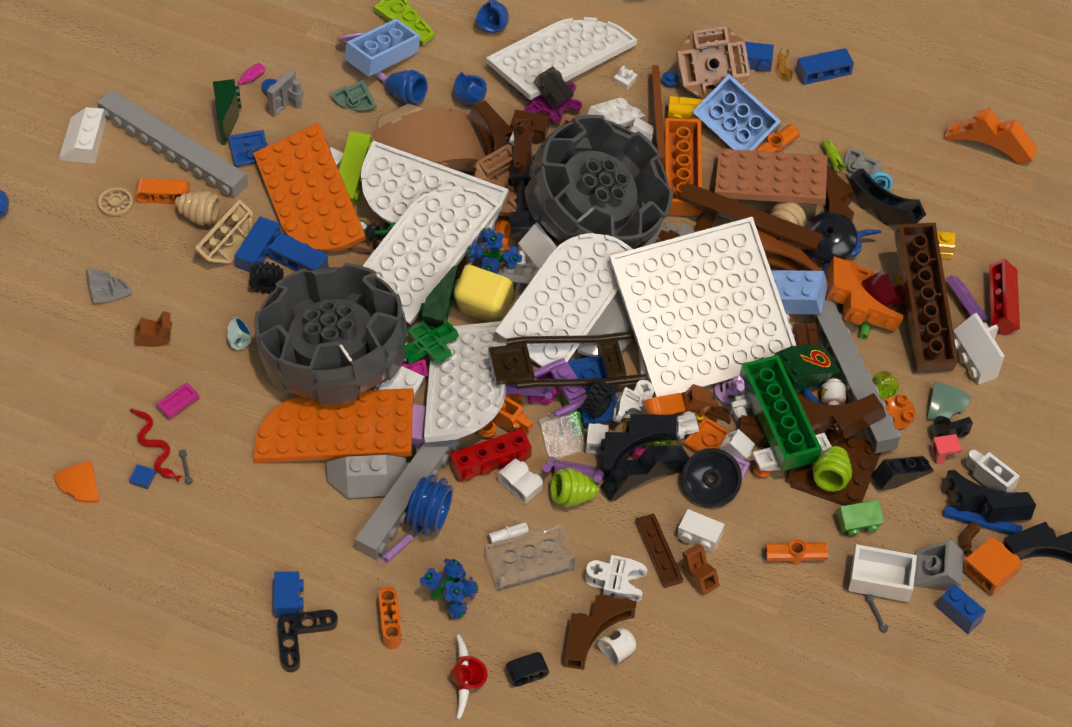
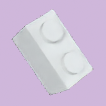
[677,509,725,553]

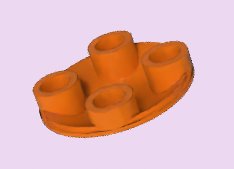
[882,394,916,429]

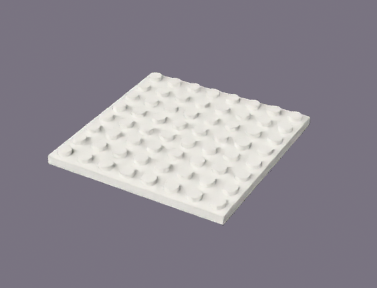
[609,217,797,397]

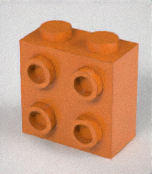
[963,536,1023,596]

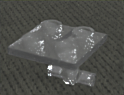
[537,412,586,459]

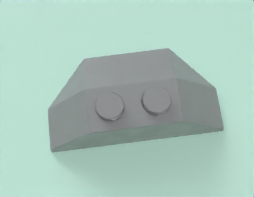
[327,455,406,499]

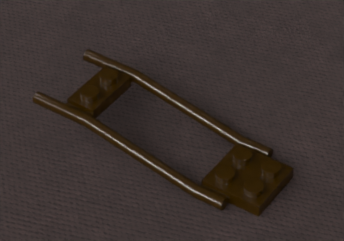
[488,331,647,390]

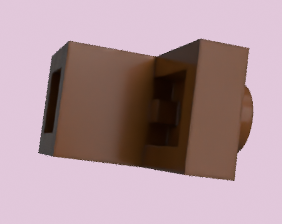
[134,311,172,347]
[682,543,720,595]

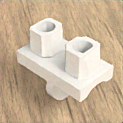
[728,389,757,422]
[678,411,699,439]

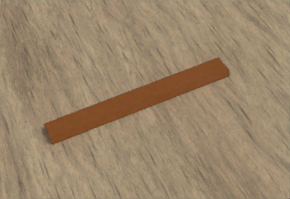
[651,65,666,170]

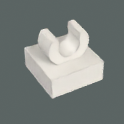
[613,66,638,90]

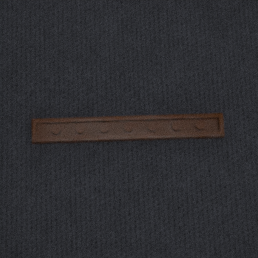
[679,182,823,252]

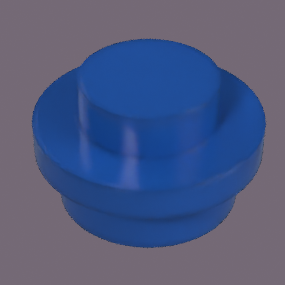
[662,71,679,88]

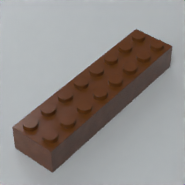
[894,222,958,373]

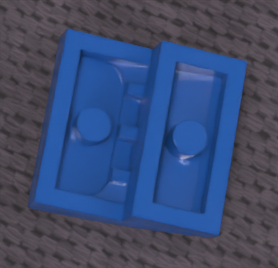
[228,130,268,167]

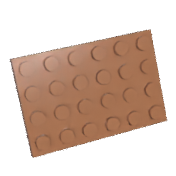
[715,149,827,205]

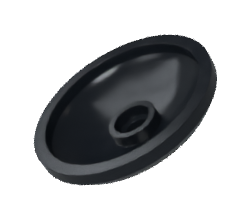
[804,212,858,263]
[682,448,742,508]

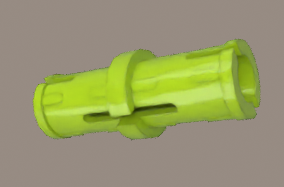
[822,139,845,172]

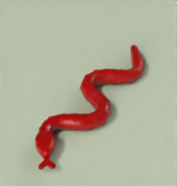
[130,408,182,481]

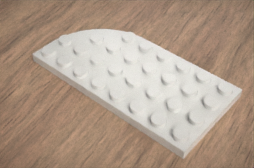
[486,17,637,100]
[361,141,509,249]
[363,185,502,325]
[494,233,633,375]
[424,321,506,443]

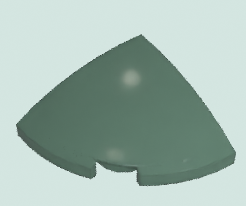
[331,80,377,111]
[927,381,971,422]

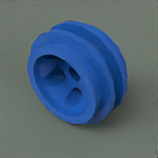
[407,474,453,536]

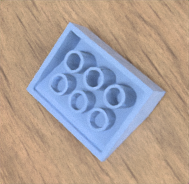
[692,74,781,151]

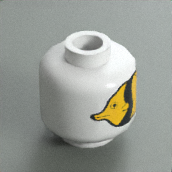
[821,379,846,405]

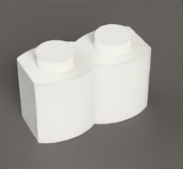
[498,459,543,504]

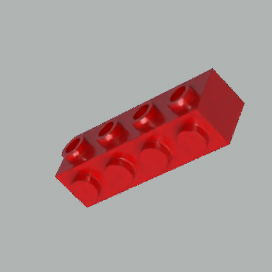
[989,259,1020,335]
[450,428,532,482]

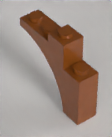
[758,231,821,271]

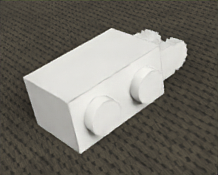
[966,449,1020,492]

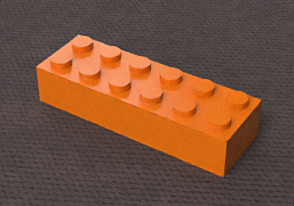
[664,118,702,216]

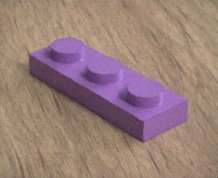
[946,275,989,323]

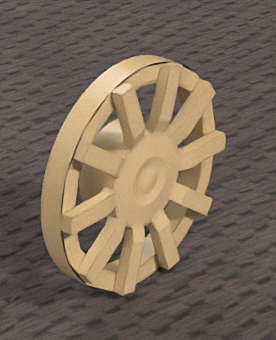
[98,187,133,217]

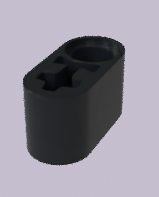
[505,652,550,687]

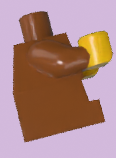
[683,384,718,421]

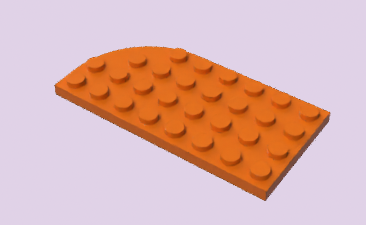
[253,122,367,253]
[254,388,414,463]

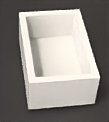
[848,544,917,602]

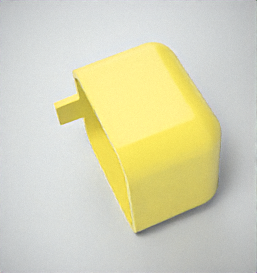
[454,262,515,322]

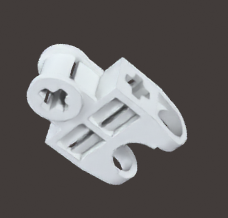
[613,380,654,423]
[585,555,648,602]

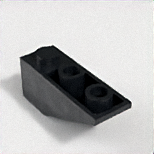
[871,456,934,490]

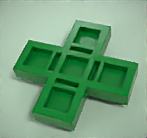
[405,321,459,364]

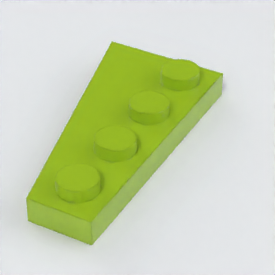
[373,0,435,46]

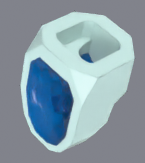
[227,317,252,350]

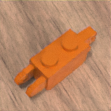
[492,396,533,434]

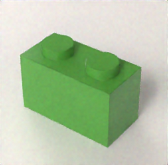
[836,500,884,536]

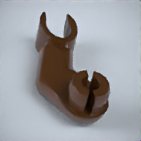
[961,522,980,555]

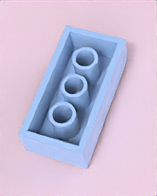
[344,19,420,77]
[771,270,828,315]

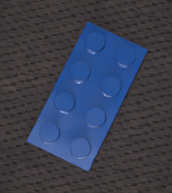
[567,357,622,428]

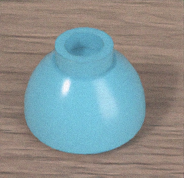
[870,171,893,191]

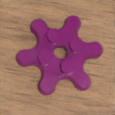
[519,82,582,124]

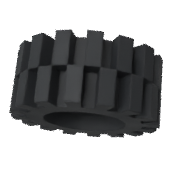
[249,262,284,294]
[583,380,616,418]

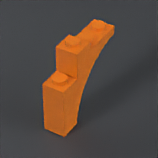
[944,108,1038,165]
[826,256,903,332]

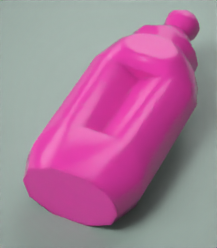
[238,63,266,85]

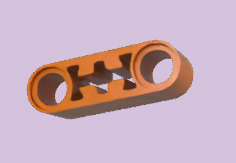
[135,178,190,204]
[642,393,687,415]
[379,586,402,649]

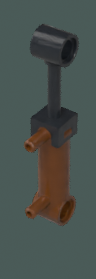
[510,119,534,230]

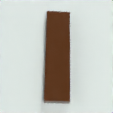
[635,514,684,588]

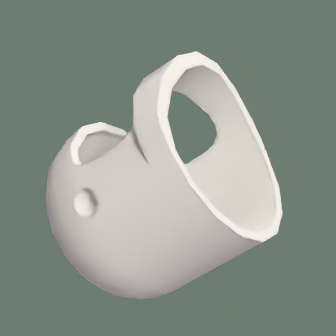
[596,628,636,665]

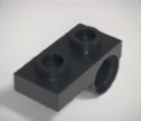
[930,416,973,440]

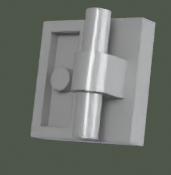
[267,70,303,117]
[498,262,539,289]

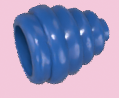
[385,70,428,104]

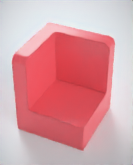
[931,434,961,464]

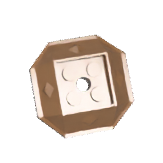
[676,25,751,99]
[474,144,535,217]

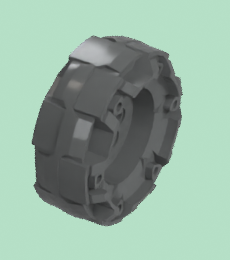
[524,115,673,249]
[254,263,407,404]

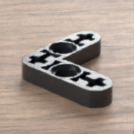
[278,610,338,672]

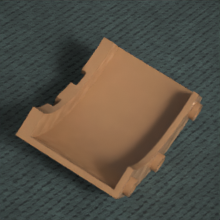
[371,108,485,173]

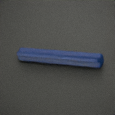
[943,506,1023,535]

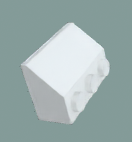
[59,107,106,164]
[518,222,557,268]
[953,313,1005,385]

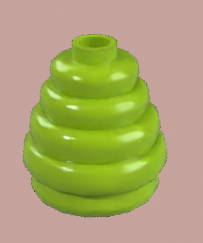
[813,446,852,492]
[550,468,599,507]

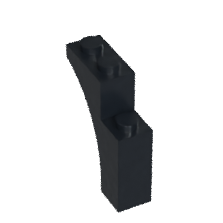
[848,169,926,225]
[600,414,679,476]
[601,445,690,501]
[943,470,1036,523]
[1003,522,1072,564]

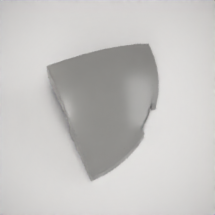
[844,147,883,177]
[86,269,132,303]

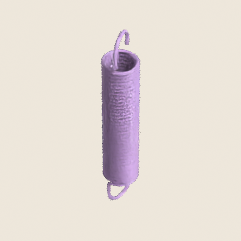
[378,530,417,565]

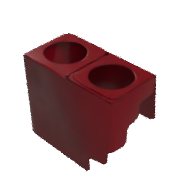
[863,271,905,310]

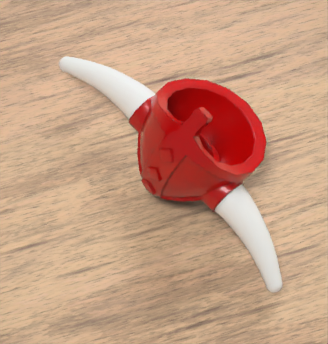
[450,634,488,719]

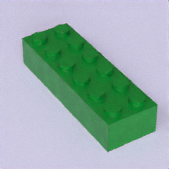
[740,355,822,471]

